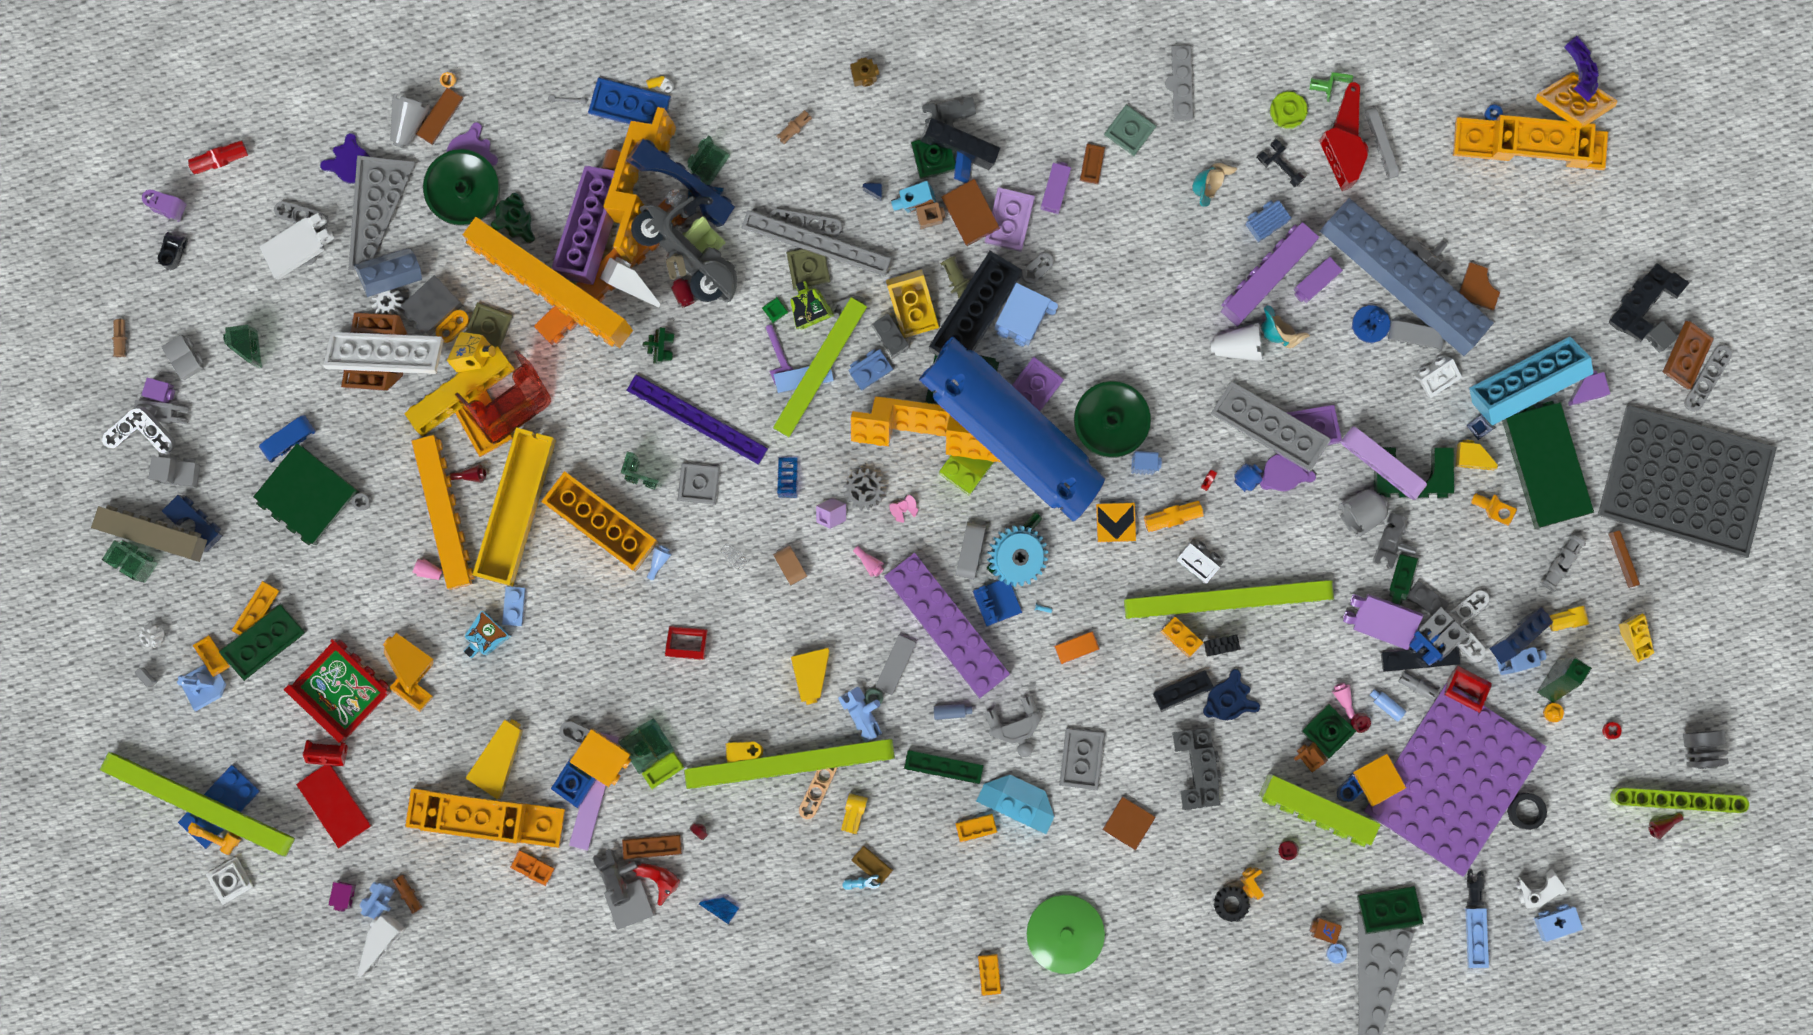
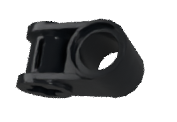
[157,232,188,270]

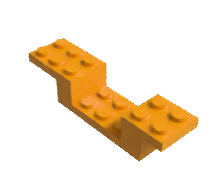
[603,107,676,262]
[1453,115,1608,170]
[851,396,1001,462]
[405,788,565,848]

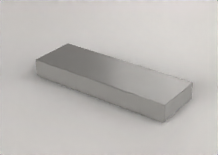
[875,635,916,695]

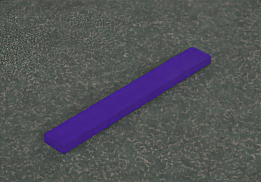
[626,374,768,465]

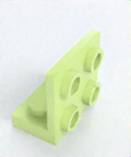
[682,216,726,253]

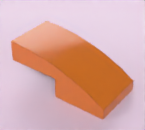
[1054,631,1100,664]
[510,850,555,886]

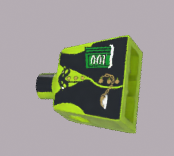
[790,281,834,330]

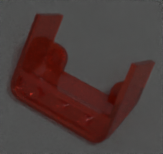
[455,350,551,444]

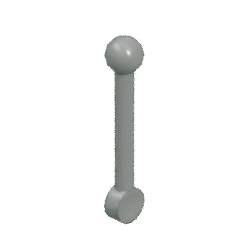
[548,95,587,105]

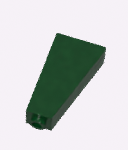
[1537,657,1592,703]

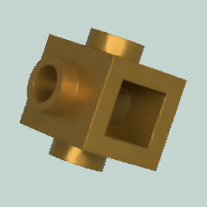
[850,58,879,87]

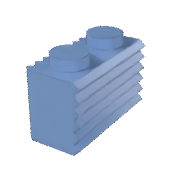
[1245,200,1291,243]
[1131,451,1162,475]

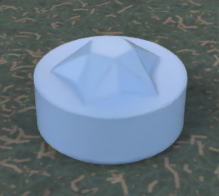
[1326,943,1347,964]

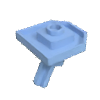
[177,665,226,712]

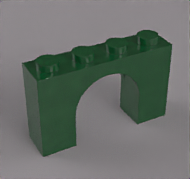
[1374,447,1454,499]

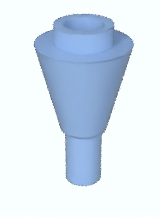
[647,545,672,580]

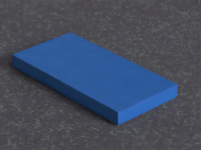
[588,77,671,125]

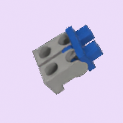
[1409,607,1470,666]

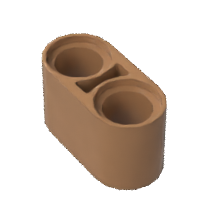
[773,545,807,586]

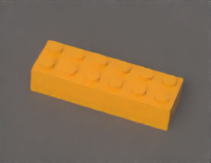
[541,471,658,572]

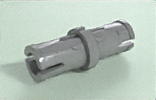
[1398,671,1438,701]

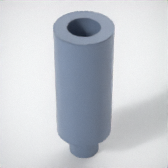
[934,704,972,720]

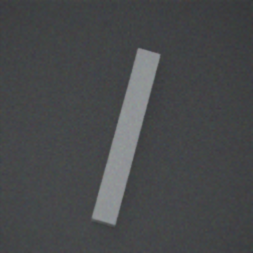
[741,210,891,277]

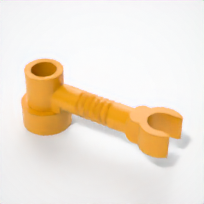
[188,822,242,855]

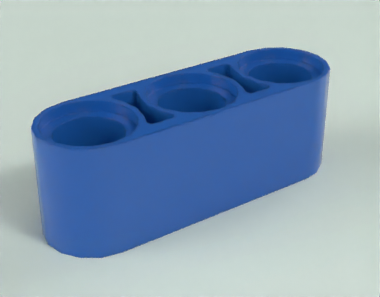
[259,415,316,463]

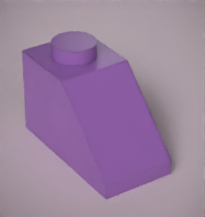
[1568,371,1610,406]

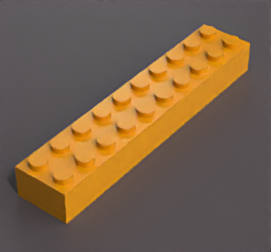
[462,217,633,349]

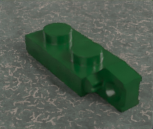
[1389,554,1419,606]

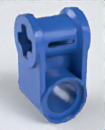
[1336,767,1363,802]

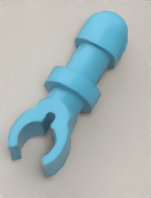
[842,875,881,890]

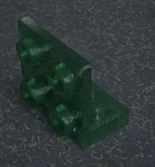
[687,135,730,185]
[621,451,662,490]

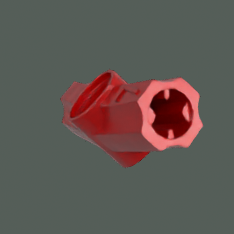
[188,140,248,175]

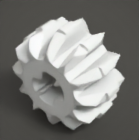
[372,289,404,315]

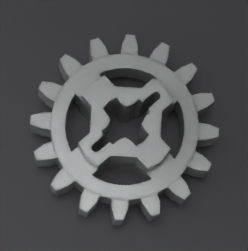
[844,469,885,511]

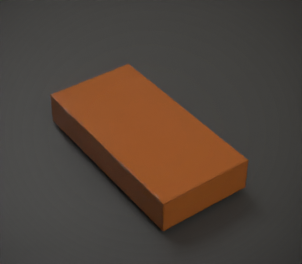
[1080,144,1105,184]

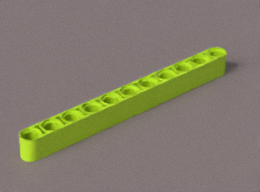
[1124,580,1334,619]
[684,739,895,789]
[99,752,295,857]

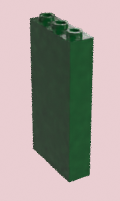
[1502,401,1594,529]

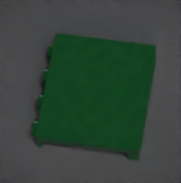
[253,443,360,546]

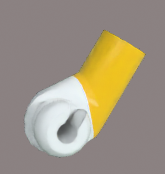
[646,76,674,93]

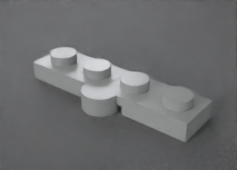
[1165,45,1193,121]

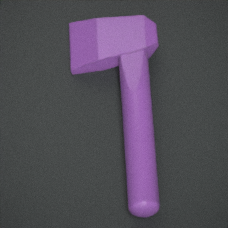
[765,324,793,385]

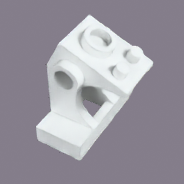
[1516,869,1567,908]

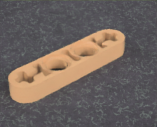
[799,767,838,819]

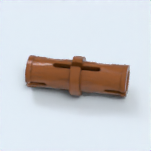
[393,874,423,914]

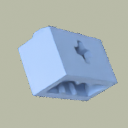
[1534,904,1583,942]

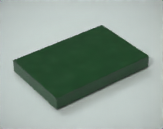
[1357,886,1424,935]

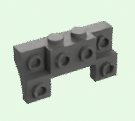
[1172,728,1222,810]

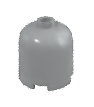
[1338,490,1388,537]

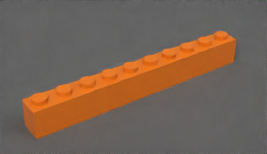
[534,194,687,345]

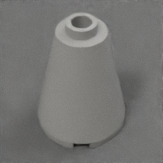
[390,93,430,148]

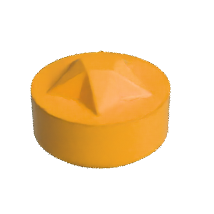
[1543,703,1564,723]

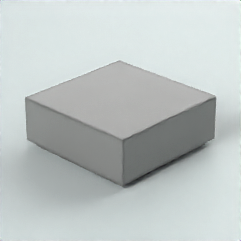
[134,667,157,687]

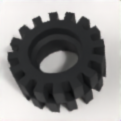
[1204,634,1241,657]
[1214,886,1250,922]

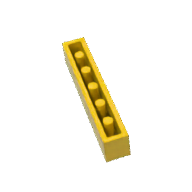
[404,346,515,436]

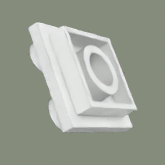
[206,857,254,905]

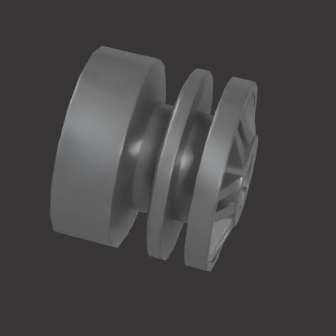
[1683,730,1729,769]

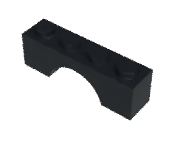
[920,118,1001,170]

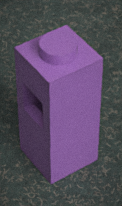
[1040,162,1071,214]
[1294,257,1343,304]

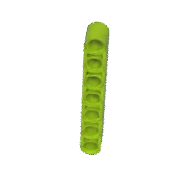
[1610,788,1750,813]

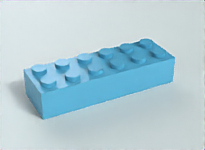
[1469,337,1593,425]

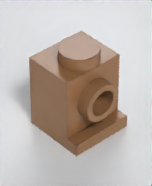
[916,202,945,229]

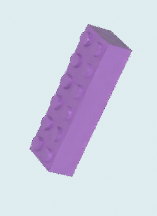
[551,166,615,285]
[1221,222,1319,327]

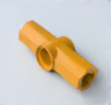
[1143,501,1204,533]

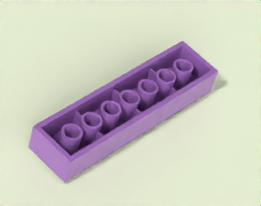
[884,553,1010,699]

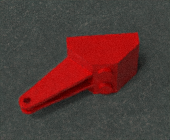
[1319,82,1369,192]

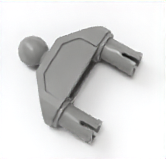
[984,695,1042,757]

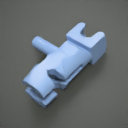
[838,687,882,743]

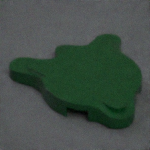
[491,193,535,244]

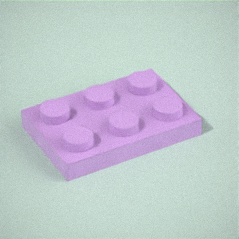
[985,187,1035,252]

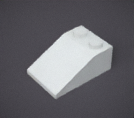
[600,257,660,308]
[357,914,406,978]

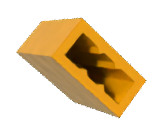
[570,728,632,787]

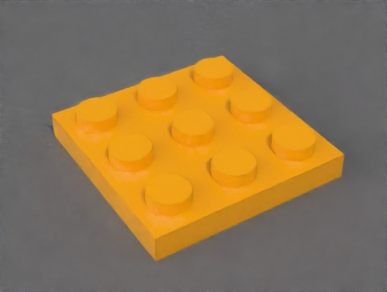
[1535,72,1618,129]

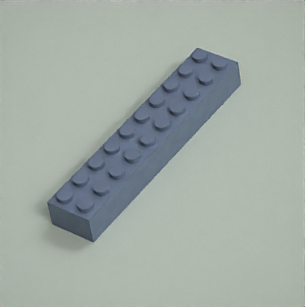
[1320,198,1494,356]

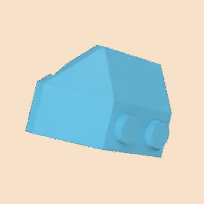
[976,775,1054,834]

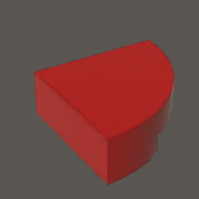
[1201,470,1217,491]

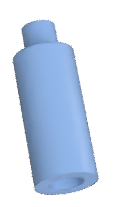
[1370,689,1406,722]

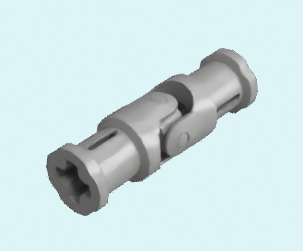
[1540,535,1586,592]

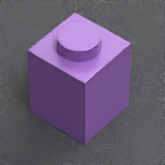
[141,377,175,403]

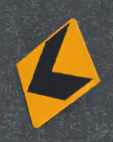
[1096,503,1136,542]

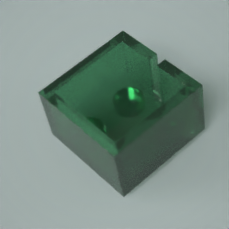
[102,540,158,583]

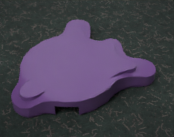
[447,122,498,166]
[1260,454,1316,492]

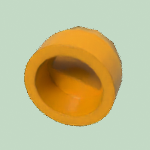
[440,72,456,88]

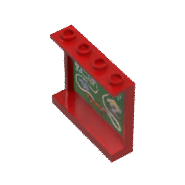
[284,639,391,743]

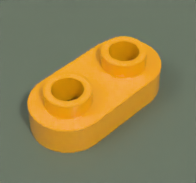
[435,310,470,343]

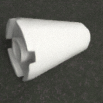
[1211,323,1263,361]

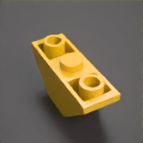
[1619,613,1654,663]

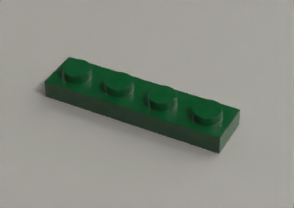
[904,750,984,784]

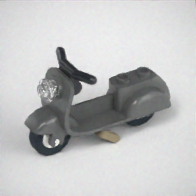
[631,189,737,303]

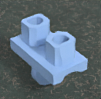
[359,882,395,919]

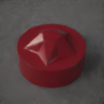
[1351,713,1371,733]
[689,822,708,840]
[1278,840,1299,861]

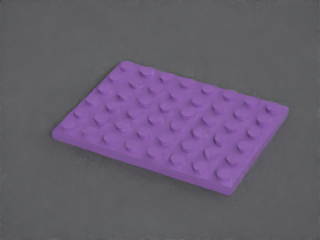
[1363,682,1547,877]

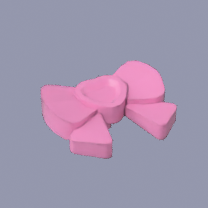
[889,494,918,523]

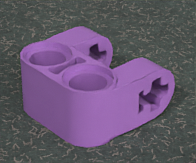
[142,189,187,222]

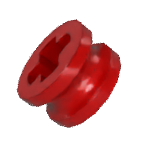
[1602,722,1622,739]

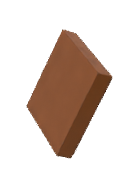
[1102,797,1156,850]

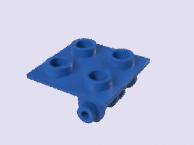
[972,579,1022,627]

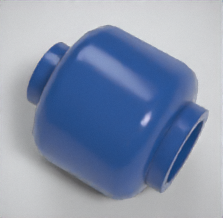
[1234,463,1263,492]

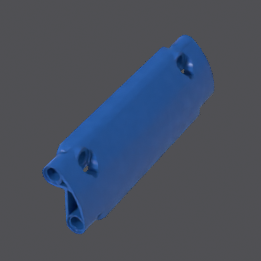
[919,337,1106,522]

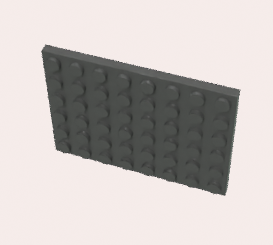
[1597,405,1777,558]

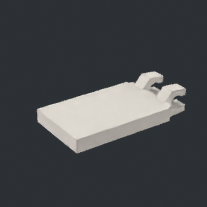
[260,213,335,280]

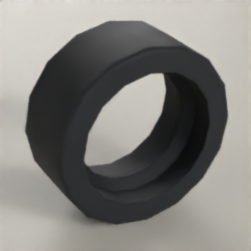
[1507,793,1547,830]

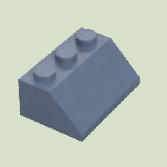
[354,248,422,297]

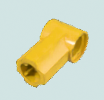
[1549,605,1589,631]
[841,793,868,834]

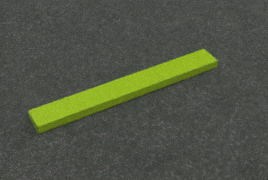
[773,297,867,438]

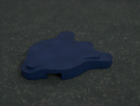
[1203,669,1260,721]

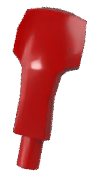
[629,862,680,906]

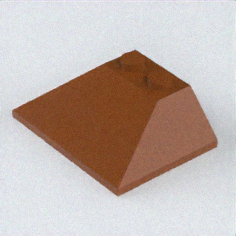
[341,313,407,391]

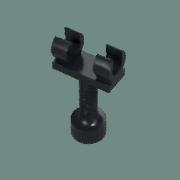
[1256,138,1306,188]

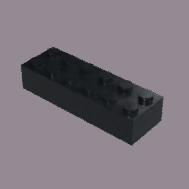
[929,250,1023,356]

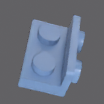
[849,349,893,391]

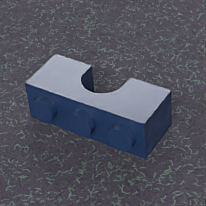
[162,495,223,552]

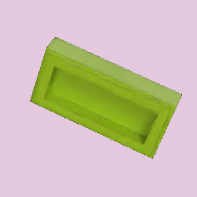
[641,752,684,790]

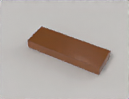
[416,88,463,145]
[1608,530,1640,588]
[622,835,682,859]

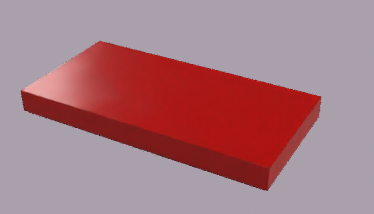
[296,765,372,849]

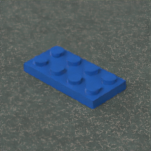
[178,765,260,849]

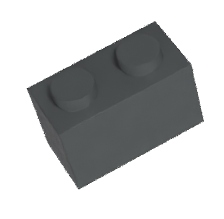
[872,314,909,359]

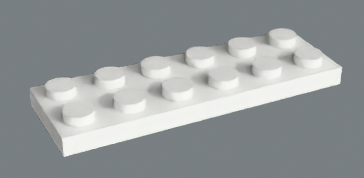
[323,332,444,374]

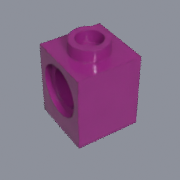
[328,881,356,912]

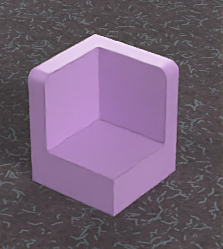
[816,498,846,529]

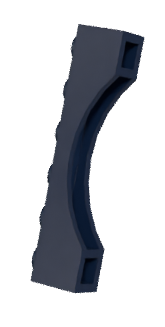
[626,139,735,227]

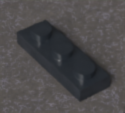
[1153,670,1214,712]

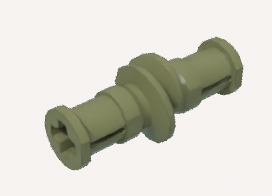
[940,256,971,298]

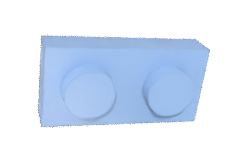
[502,586,526,626]

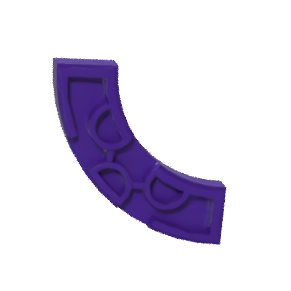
[1564,36,1599,102]

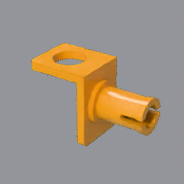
[1471,493,1517,526]

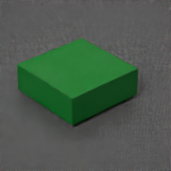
[762,297,788,323]

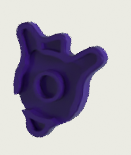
[320,133,370,184]

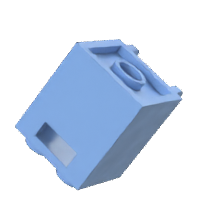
[995,283,1058,347]

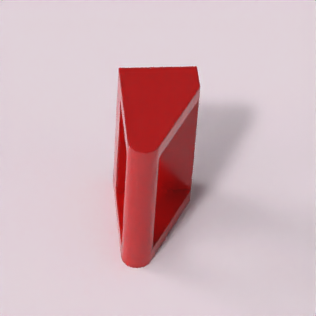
[665,626,708,660]
[1444,665,1492,713]

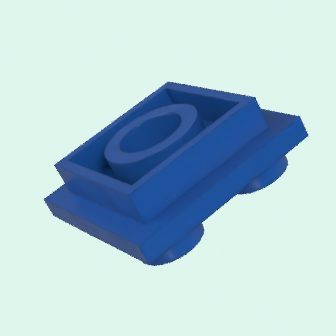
[551,760,596,808]

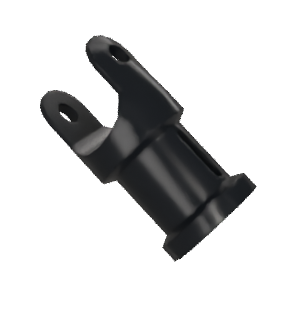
[1467,870,1485,905]

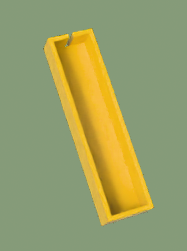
[472,427,556,587]

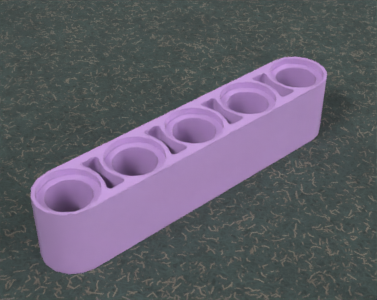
[1340,426,1427,500]

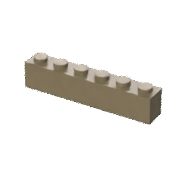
[91,505,207,562]

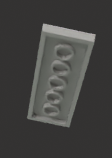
[1211,381,1330,472]

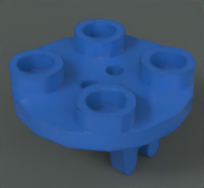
[1352,305,1390,343]

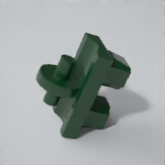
[642,327,674,364]

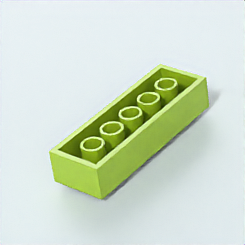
[1258,775,1381,847]

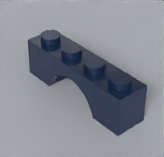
[1489,607,1553,664]

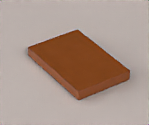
[941,179,1000,246]
[1663,321,1714,390]

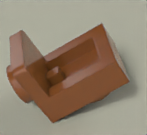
[1294,742,1328,773]

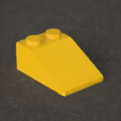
[886,269,939,338]

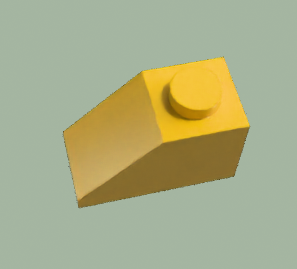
[1455,440,1498,471]

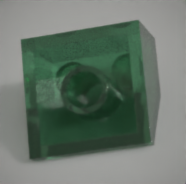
[223,325,262,368]
[619,718,675,774]

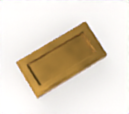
[851,845,893,884]

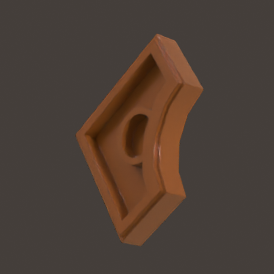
[1459,262,1500,311]

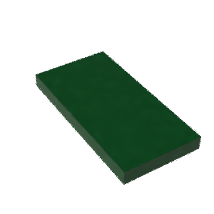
[219,603,306,681]

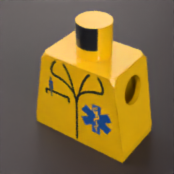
[447,332,496,372]

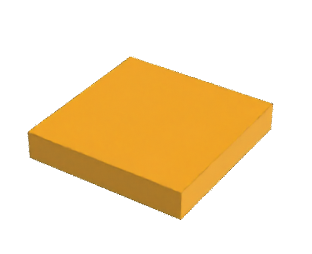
[1353,754,1406,807]

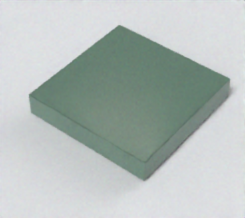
[1104,104,1157,156]

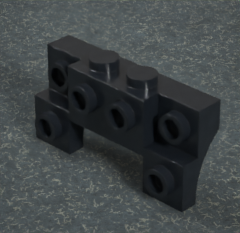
[1609,263,1690,342]

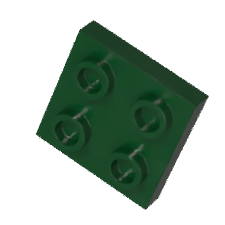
[911,140,955,180]
[1301,704,1357,759]

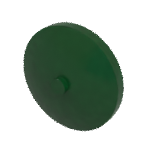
[423,149,500,226]
[1074,381,1151,458]

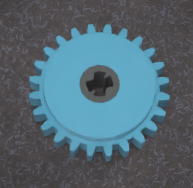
[987,525,1048,587]

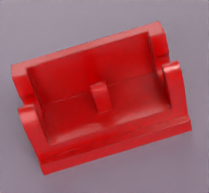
[302,740,348,766]

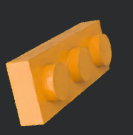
[231,581,279,635]

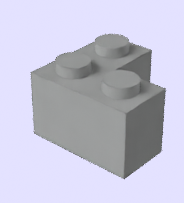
[148,454,200,488]

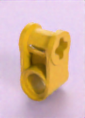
[725,742,764,763]

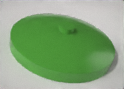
[1026,895,1105,974]

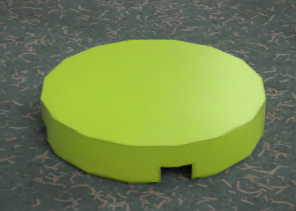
[1270,91,1308,129]

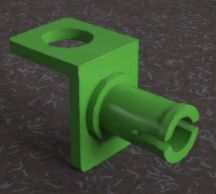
[1309,72,1353,102]

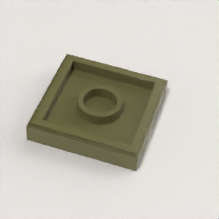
[786,249,831,290]
[466,302,513,349]

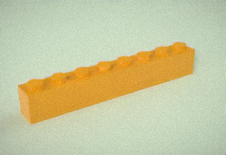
[412,435,475,590]

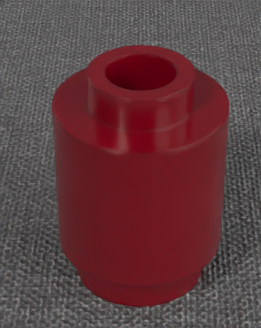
[671,278,696,308]

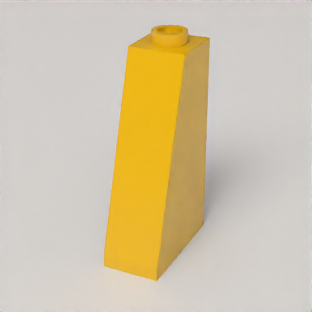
[466,718,523,800]

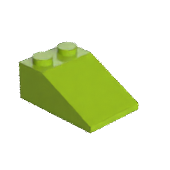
[939,455,994,496]

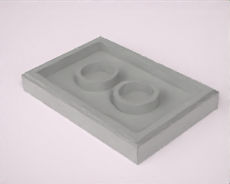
[1059,728,1104,790]

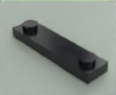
[1381,646,1461,672]

